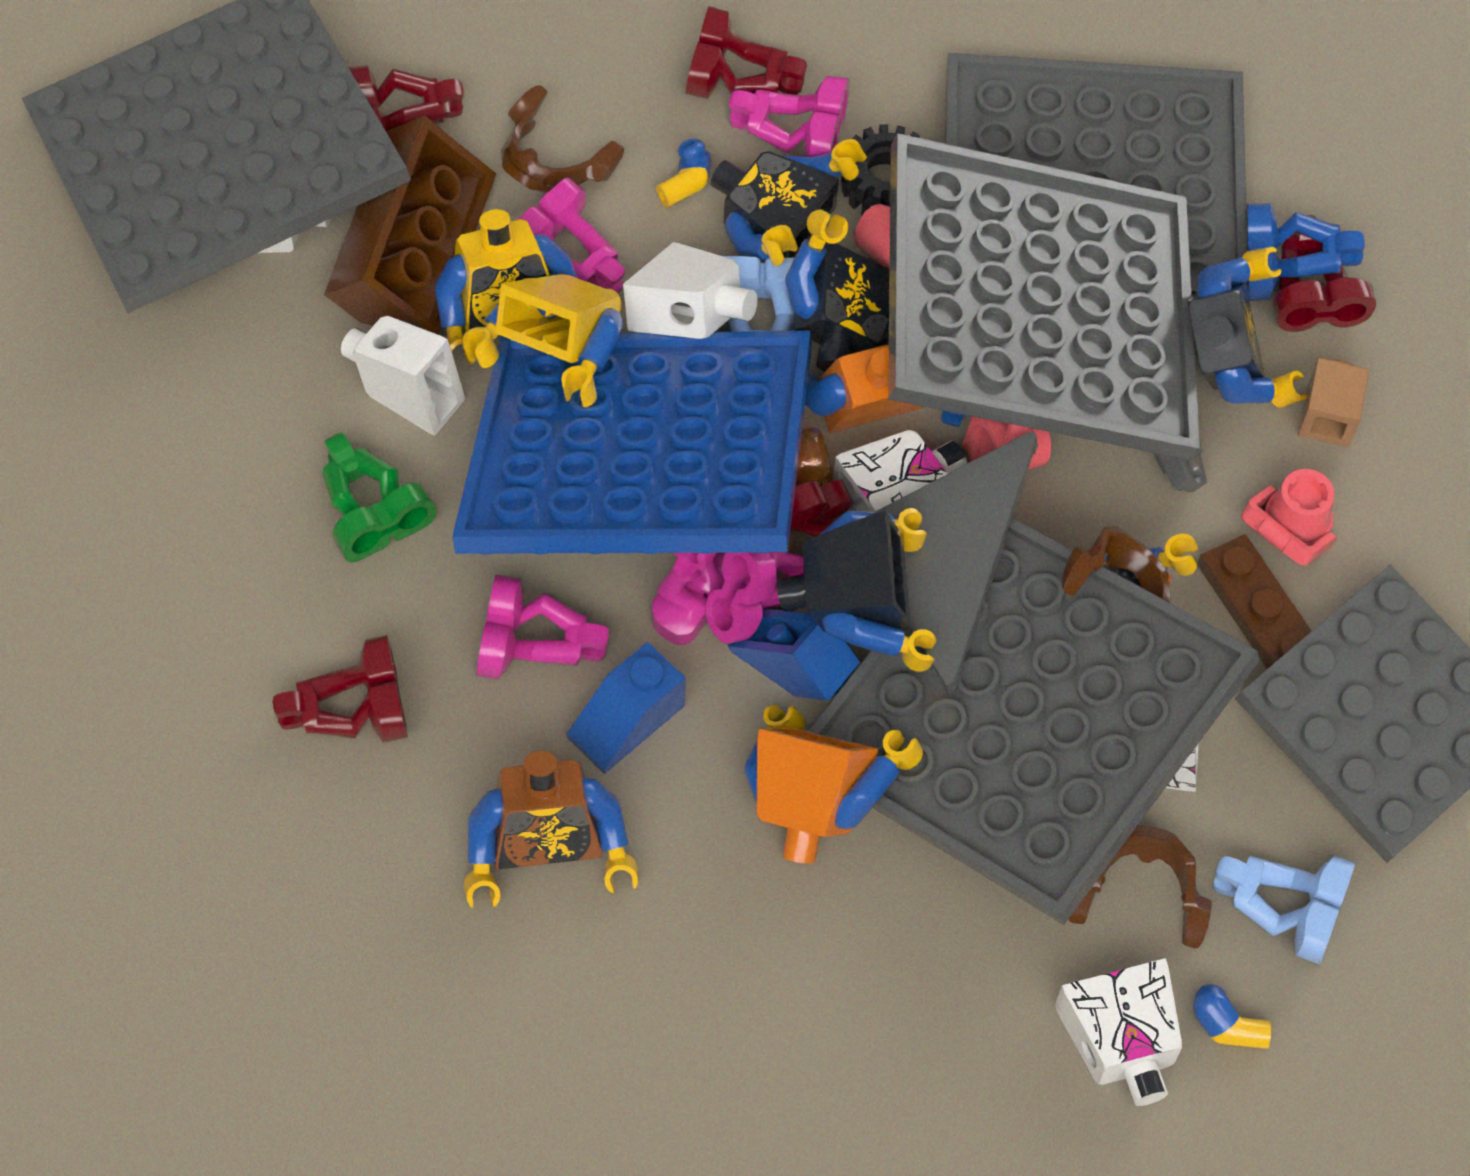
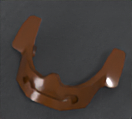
[501,85,624,193]
[1062,526,1171,603]
[1069,825,1212,948]

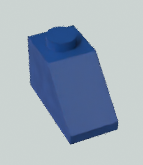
[728,609,860,701]
[567,641,686,774]

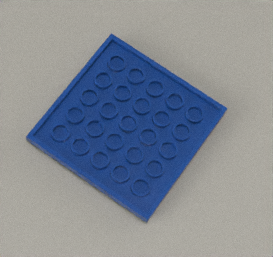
[452,331,812,555]

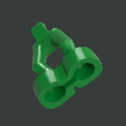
[322,433,437,563]

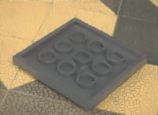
[1235,564,1470,863]

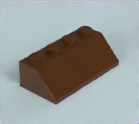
[324,115,496,335]

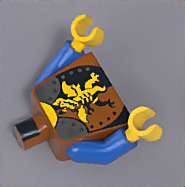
[463,750,638,908]

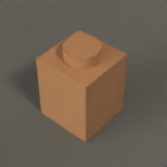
[1298,357,1370,447]

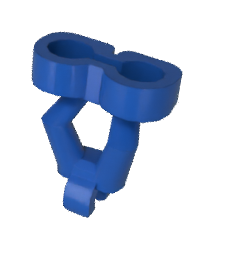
[1247,203,1365,301]

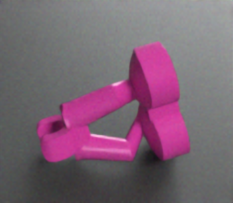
[729,76,849,157]
[516,178,625,293]
[705,552,804,644]
[651,553,726,645]
[476,574,609,680]

